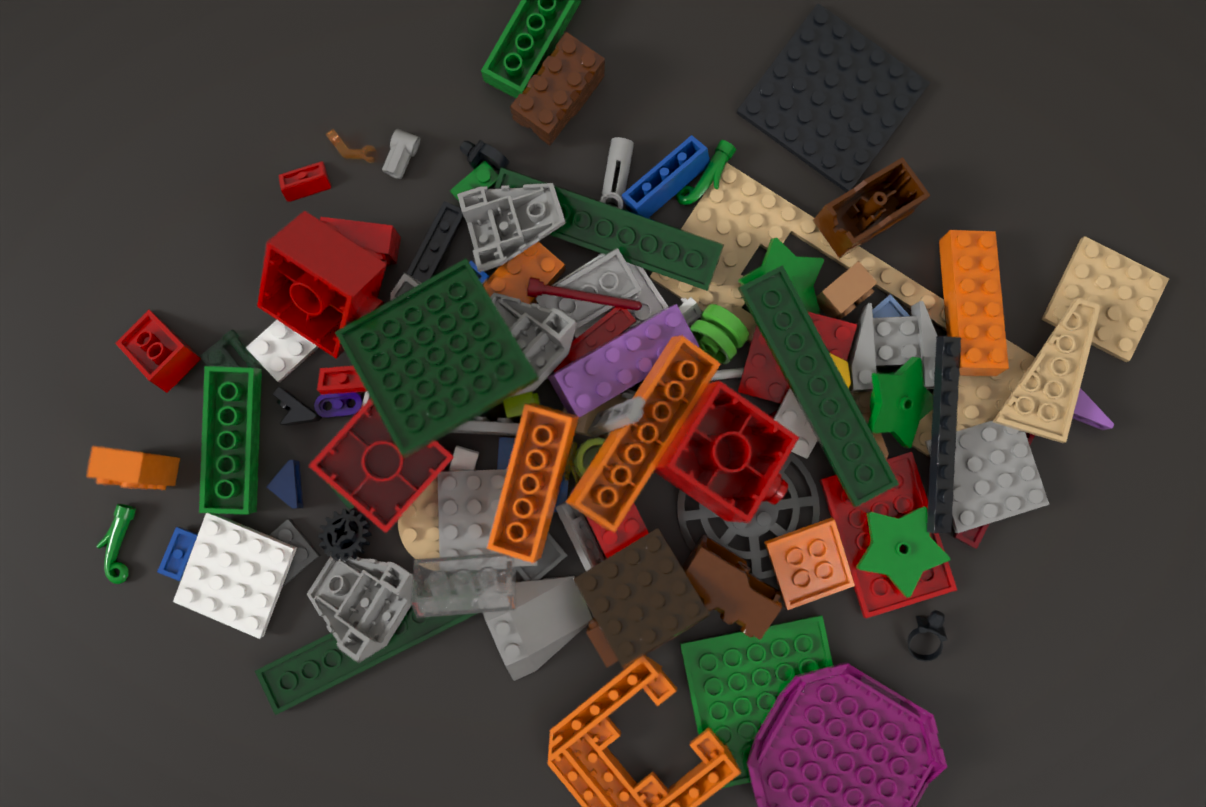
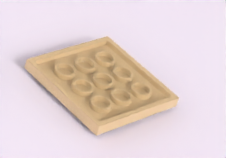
[1041,236,1169,362]

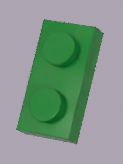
[450,161,499,201]

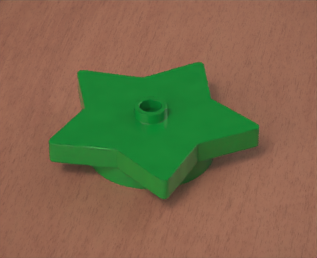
[738,238,824,314]
[868,356,933,448]
[857,506,950,598]

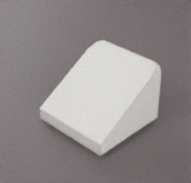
[449,445,479,471]

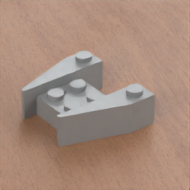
[847,301,937,392]

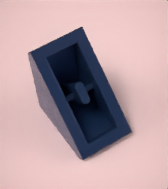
[267,460,303,509]

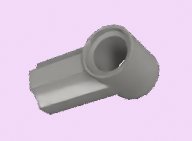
[382,129,420,179]

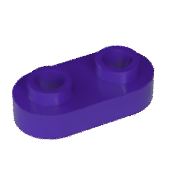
[314,392,363,418]

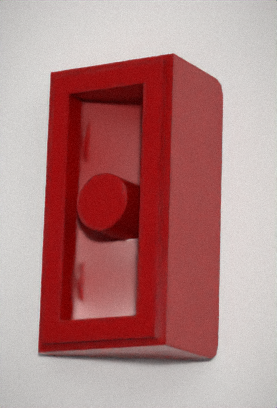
[278,161,331,202]

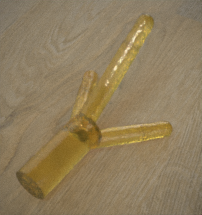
[564,442,580,485]

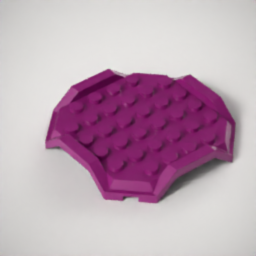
[746,662,947,807]

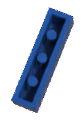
[622,135,710,218]

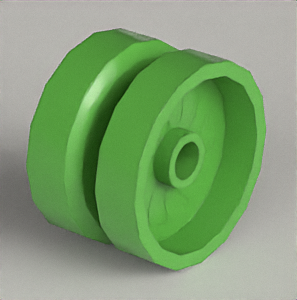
[690,304,749,364]

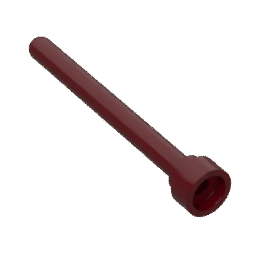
[527,277,642,311]

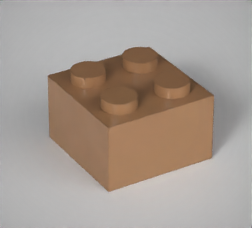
[816,261,877,320]

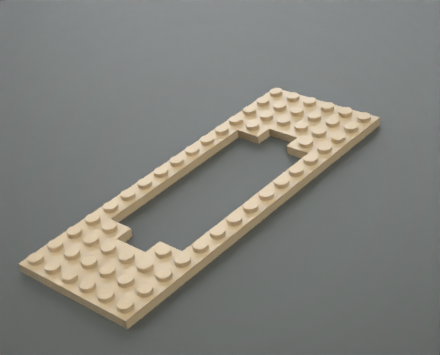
[650,163,1035,458]

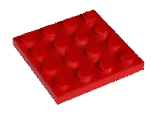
[738,311,857,404]

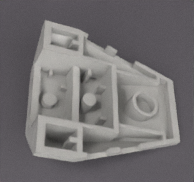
[457,183,566,272]
[490,293,577,397]
[307,556,413,662]
[476,576,593,681]

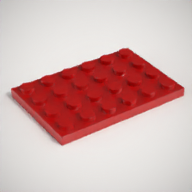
[820,452,957,618]

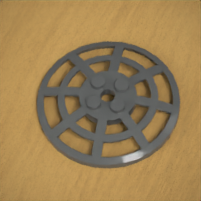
[677,452,820,579]

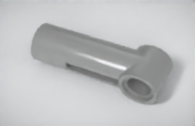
[600,137,634,209]

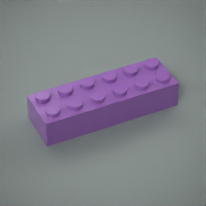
[548,304,699,418]

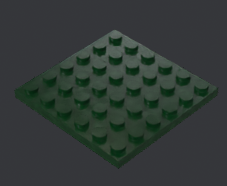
[335,258,539,458]

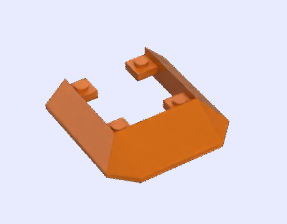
[548,655,741,807]

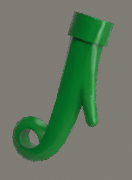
[676,140,736,205]
[97,504,136,584]

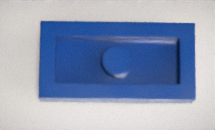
[157,527,198,581]

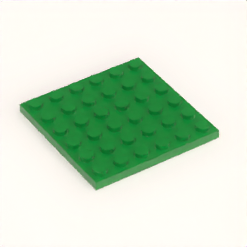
[680,615,833,788]

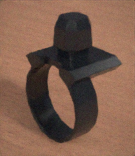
[460,140,509,171]
[907,610,947,662]

